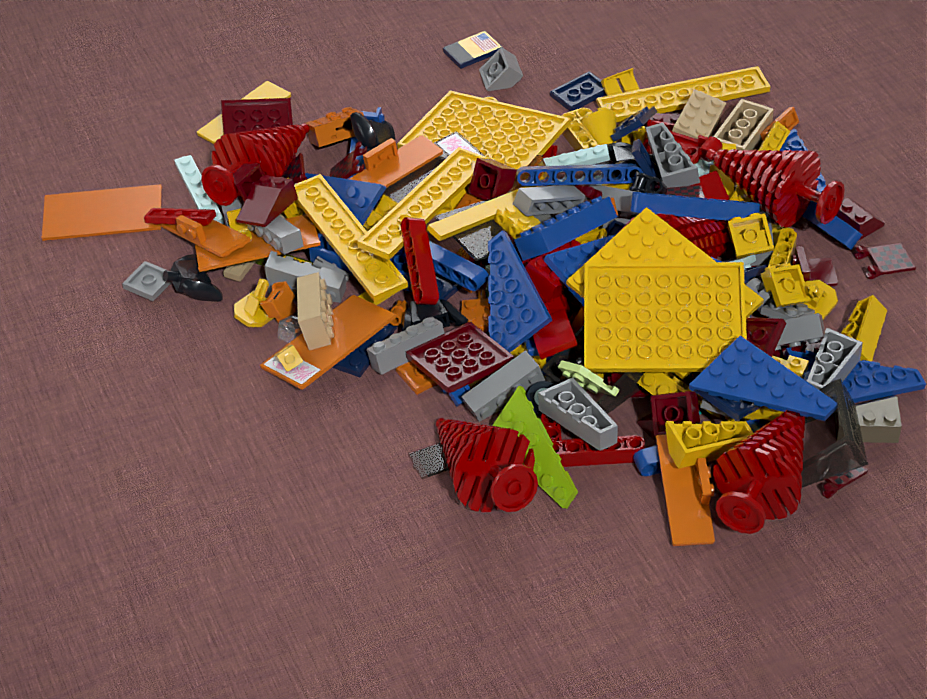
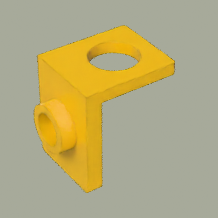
[226,208,252,239]

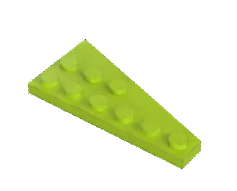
[492,386,578,509]

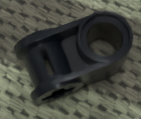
[629,172,667,195]

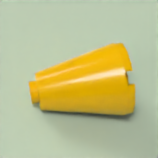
[582,108,617,145]

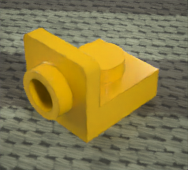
[274,344,303,371]

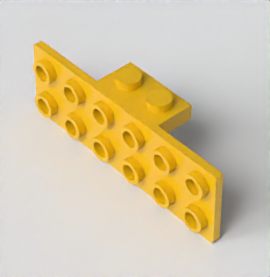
[197,81,291,144]
[637,372,723,420]

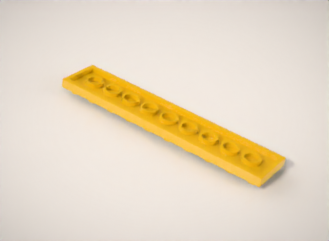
[597,66,770,122]
[357,147,489,260]
[294,174,408,302]

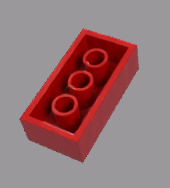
[525,239,581,303]

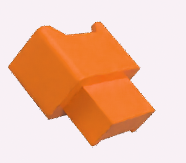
[260,281,297,325]

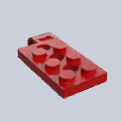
[642,130,723,164]

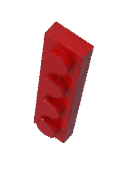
[144,208,216,226]

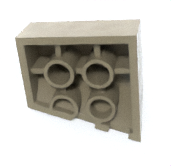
[834,395,902,443]

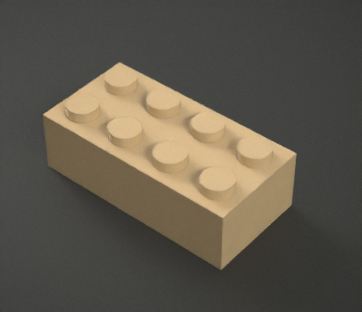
[672,89,726,154]
[713,99,774,151]
[297,272,334,350]

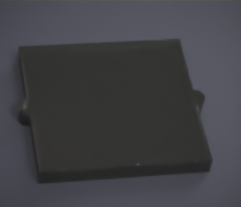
[409,443,449,479]

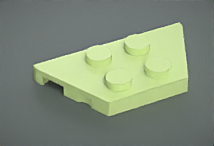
[558,361,619,397]

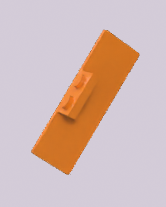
[349,135,443,188]
[161,215,251,257]
[656,435,715,546]

